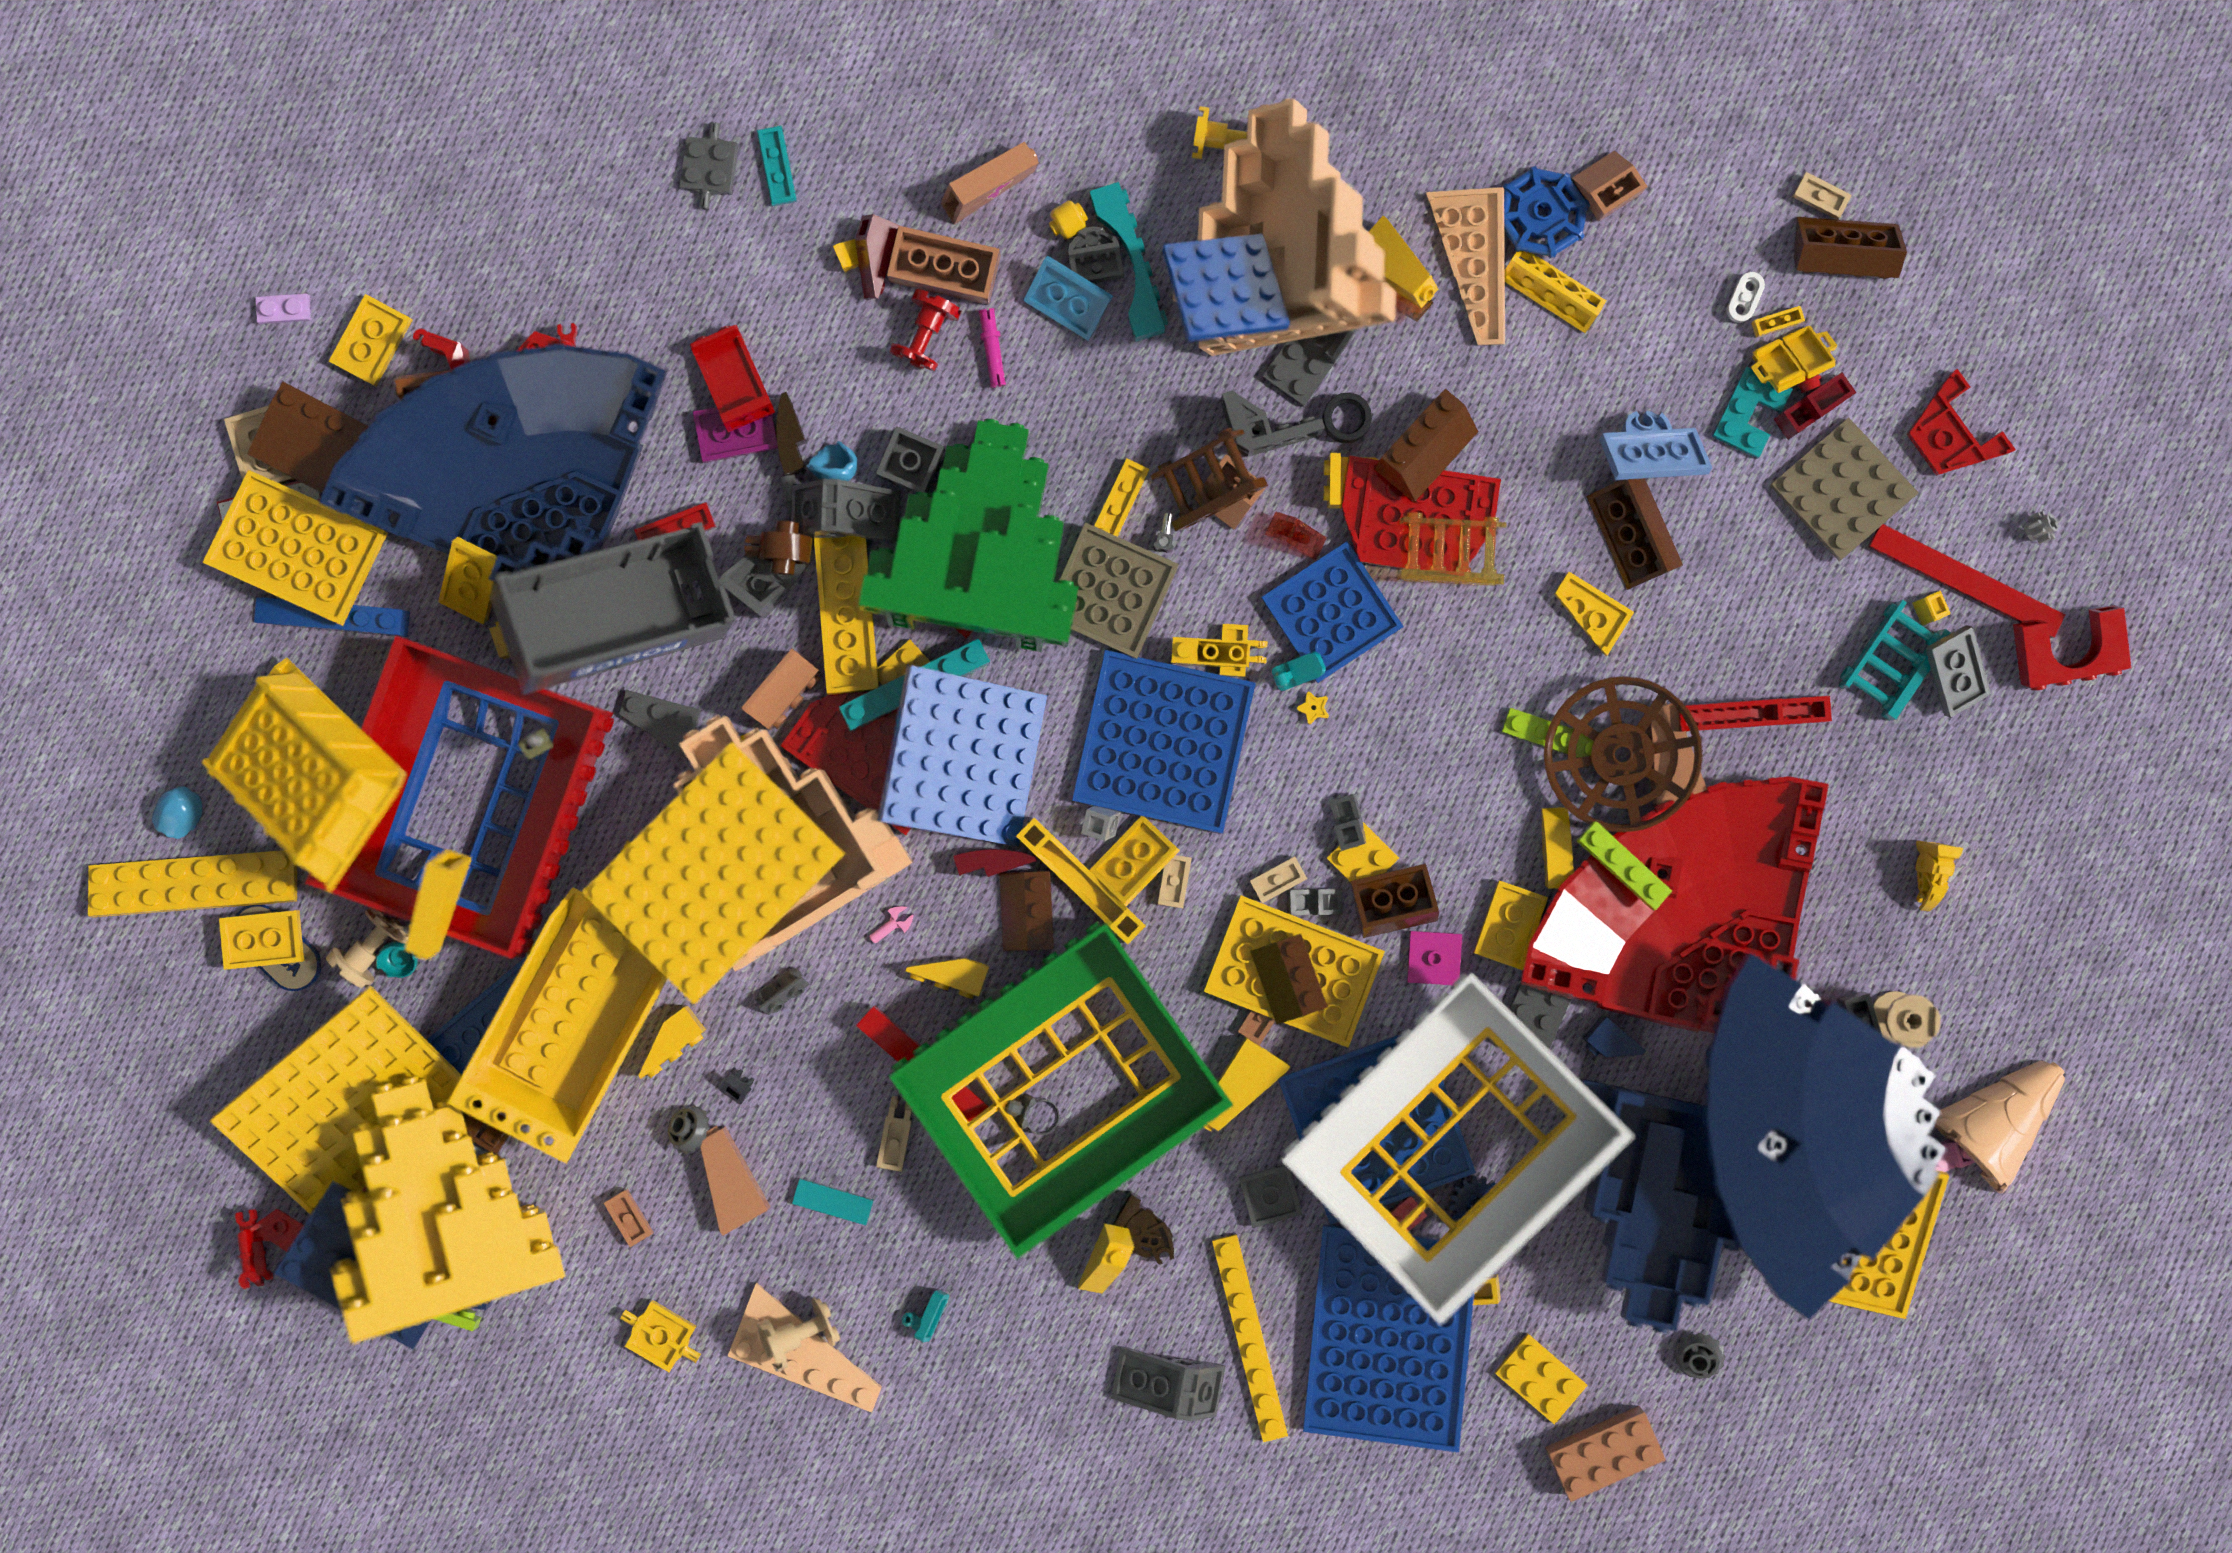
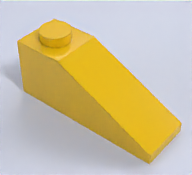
[1078,1224,1134,1294]

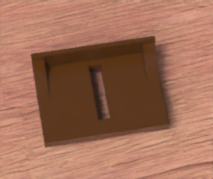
[462,1100,510,1155]

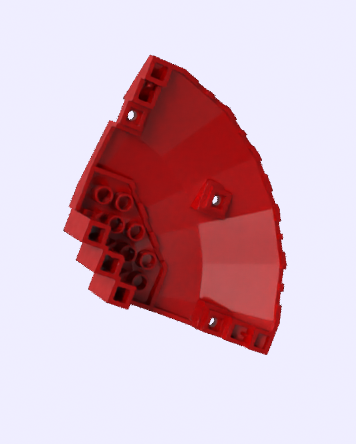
[1521,776,1829,1034]

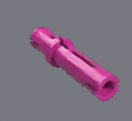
[978,308,1006,388]

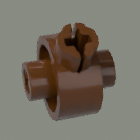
[744,521,812,576]

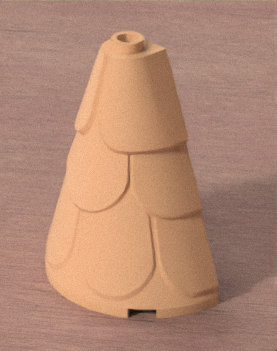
[1934,1060,2065,1194]

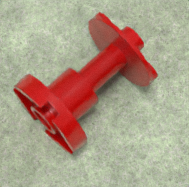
[889,289,962,371]

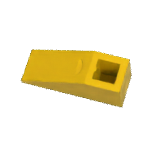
[1171,637,1250,667]
[906,958,990,999]
[638,1006,706,1079]

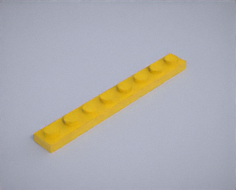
[1212,1234,1288,1442]

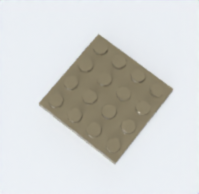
[1770,417,1919,562]
[1060,522,1180,658]

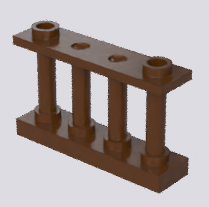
[1150,428,1268,532]

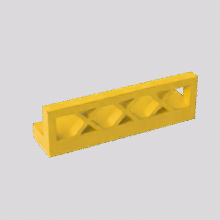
[1505,251,1607,333]

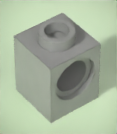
[1081,806,1121,841]

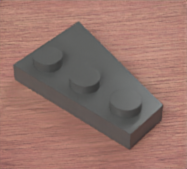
[619,690,702,759]

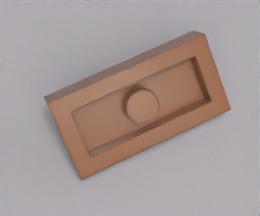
[1238,1010,1275,1046]
[604,1188,654,1247]

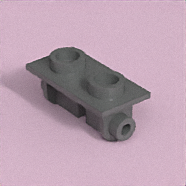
[755,967,810,1015]

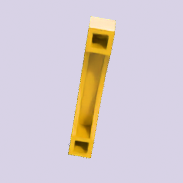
[1016,818,1146,944]

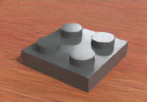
[1239,1164,1302,1228]

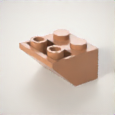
[1571,151,1648,222]
[1194,454,1266,530]

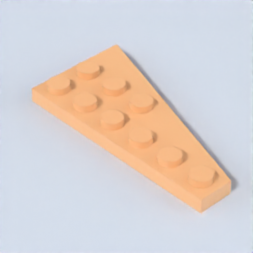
[1426,187,1505,346]
[728,1283,882,1412]

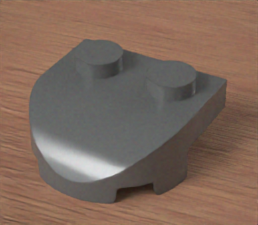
[1068,227,1124,283]

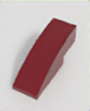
[1773,372,1857,440]
[953,849,1037,877]

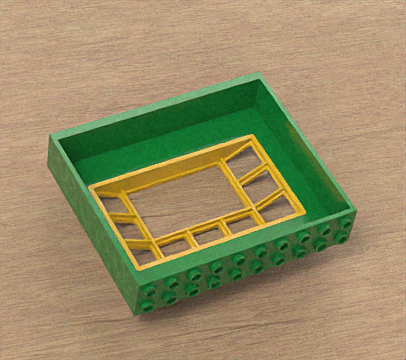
[889,921,1234,1259]

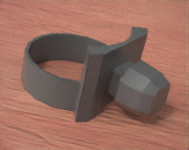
[1005,1094,1060,1135]

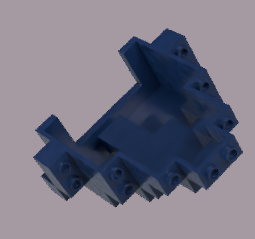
[1579,1078,1778,1334]

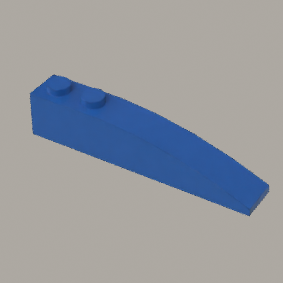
[254,597,410,637]

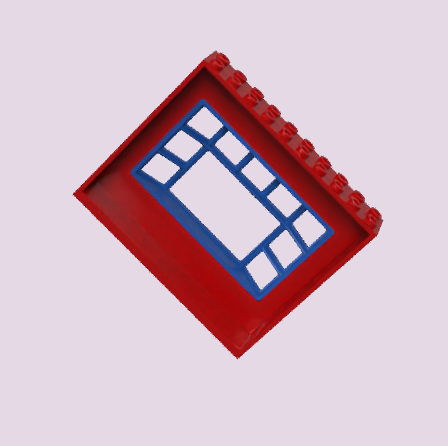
[305,635,614,958]

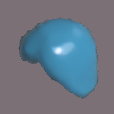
[806,441,857,481]
[151,786,203,839]

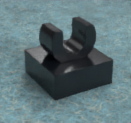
[720,1069,754,1104]

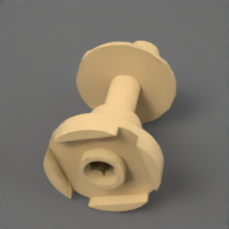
[326,907,409,988]
[1873,991,1941,1048]
[757,1297,840,1372]

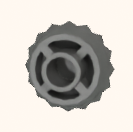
[668,1105,709,1154]
[1674,1332,1726,1379]

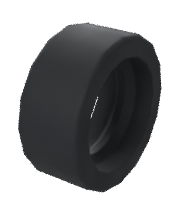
[1322,392,1372,443]

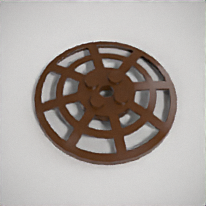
[1544,676,1703,832]

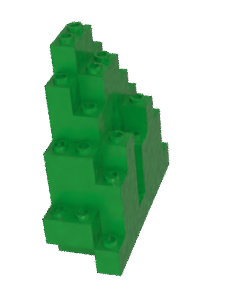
[858,419,1079,652]

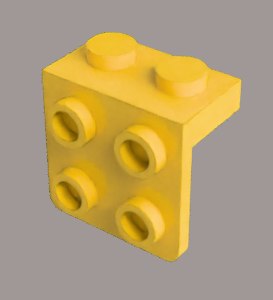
[1323,453,1378,509]

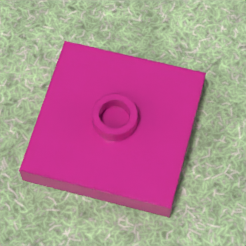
[1407,931,1462,985]

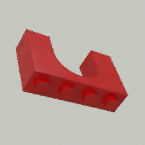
[2013,605,2131,691]

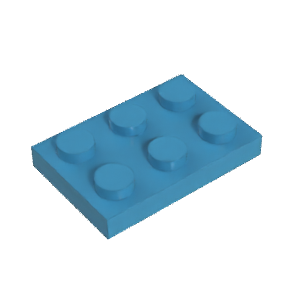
[1023,256,1113,341]

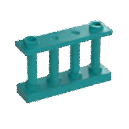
[1839,600,1951,721]

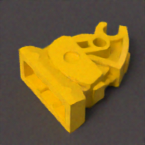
[1915,840,1963,912]

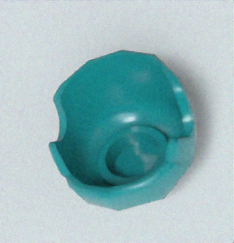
[376,940,418,978]

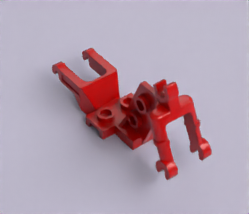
[413,323,578,370]
[235,1186,367,1289]

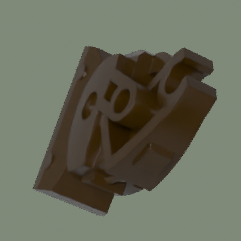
[1113,1191,1174,1265]

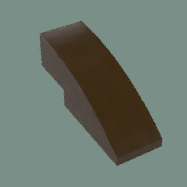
[776,392,807,476]

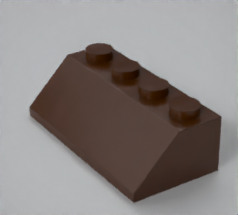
[1794,217,1907,279]
[1375,389,1479,503]
[1586,478,1683,590]

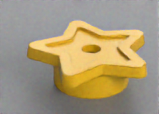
[1296,691,1329,725]

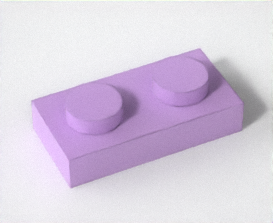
[256,294,311,324]

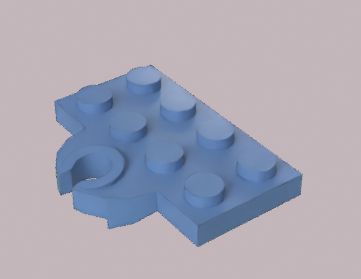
[1599,411,1712,480]

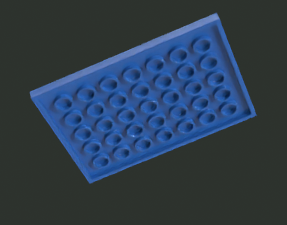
[1303,1224,1475,1453]

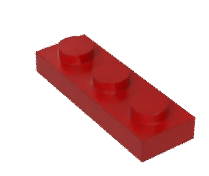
[634,502,716,541]

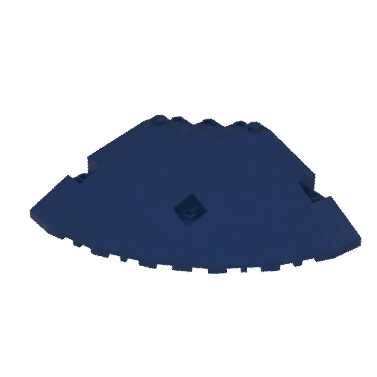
[319,344,667,582]
[1703,953,1946,1320]

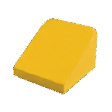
[833,239,859,272]
[1912,591,1951,626]

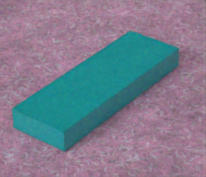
[756,125,797,207]
[792,1178,874,1225]

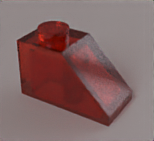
[1265,511,1327,561]

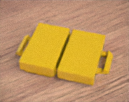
[1751,325,1837,393]

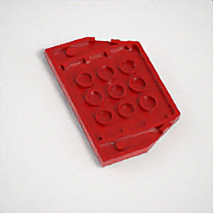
[1341,456,1501,577]
[780,691,912,836]

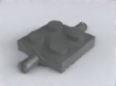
[680,122,739,210]

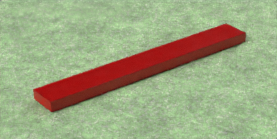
[1868,524,2066,638]

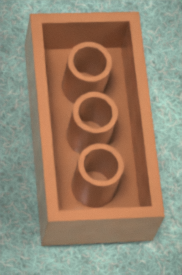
[887,226,1001,305]
[1545,1406,1666,1502]

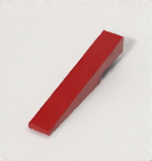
[1678,696,1832,732]
[856,1005,989,1122]

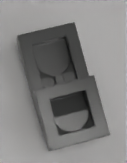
[1329,794,1366,851]
[1287,889,1343,915]

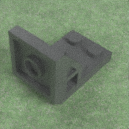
[1262,328,1358,407]
[1220,390,1325,457]
[791,479,900,543]
[719,519,816,618]
[1111,1347,1226,1421]

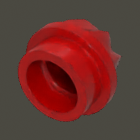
[1796,374,1821,393]

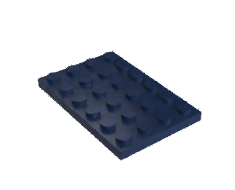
[274,1180,433,1350]

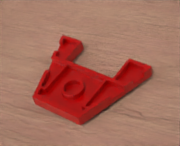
[1906,368,2016,476]

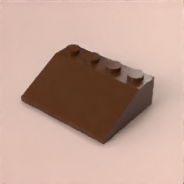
[247,381,369,494]

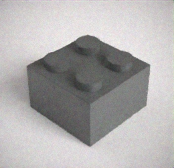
[876,426,946,493]

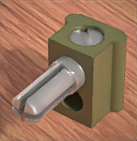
[518,728,553,759]

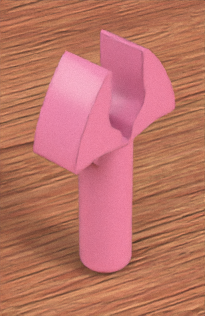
[869,906,914,943]

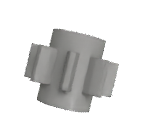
[2024,511,2058,544]

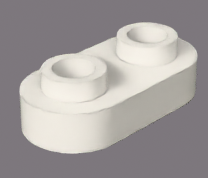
[1727,272,1765,323]

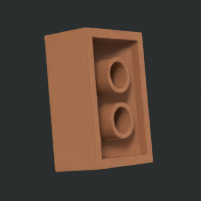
[741,649,821,730]

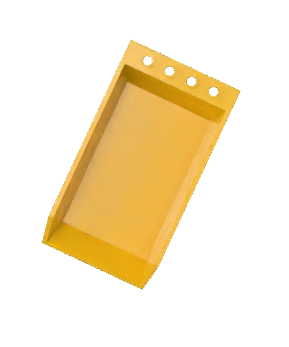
[201,658,407,892]
[448,887,668,1163]

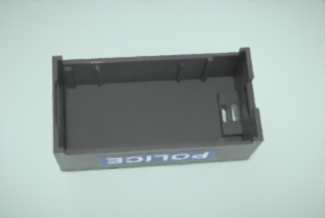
[490,522,736,695]

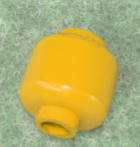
[1048,200,1088,239]

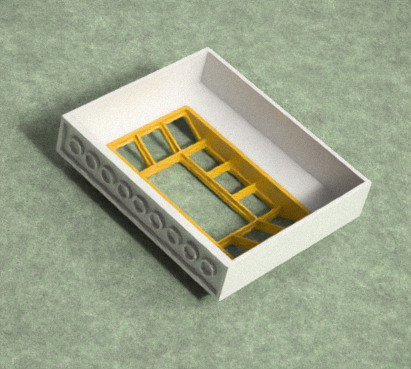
[1282,973,1633,1324]

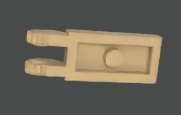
[876,1096,912,1172]

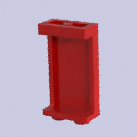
[689,324,775,433]

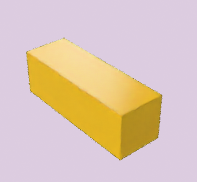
[1751,306,1805,338]

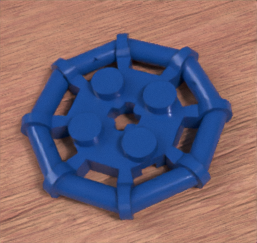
[1502,166,1590,259]

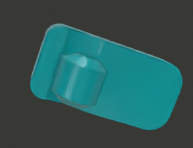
[1272,652,1326,691]
[902,1290,949,1343]

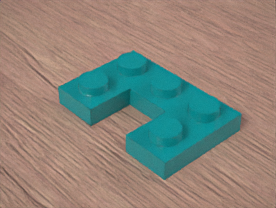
[1712,367,1793,459]

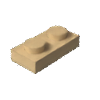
[1792,172,1852,220]
[1158,855,1192,908]
[1250,856,1307,903]

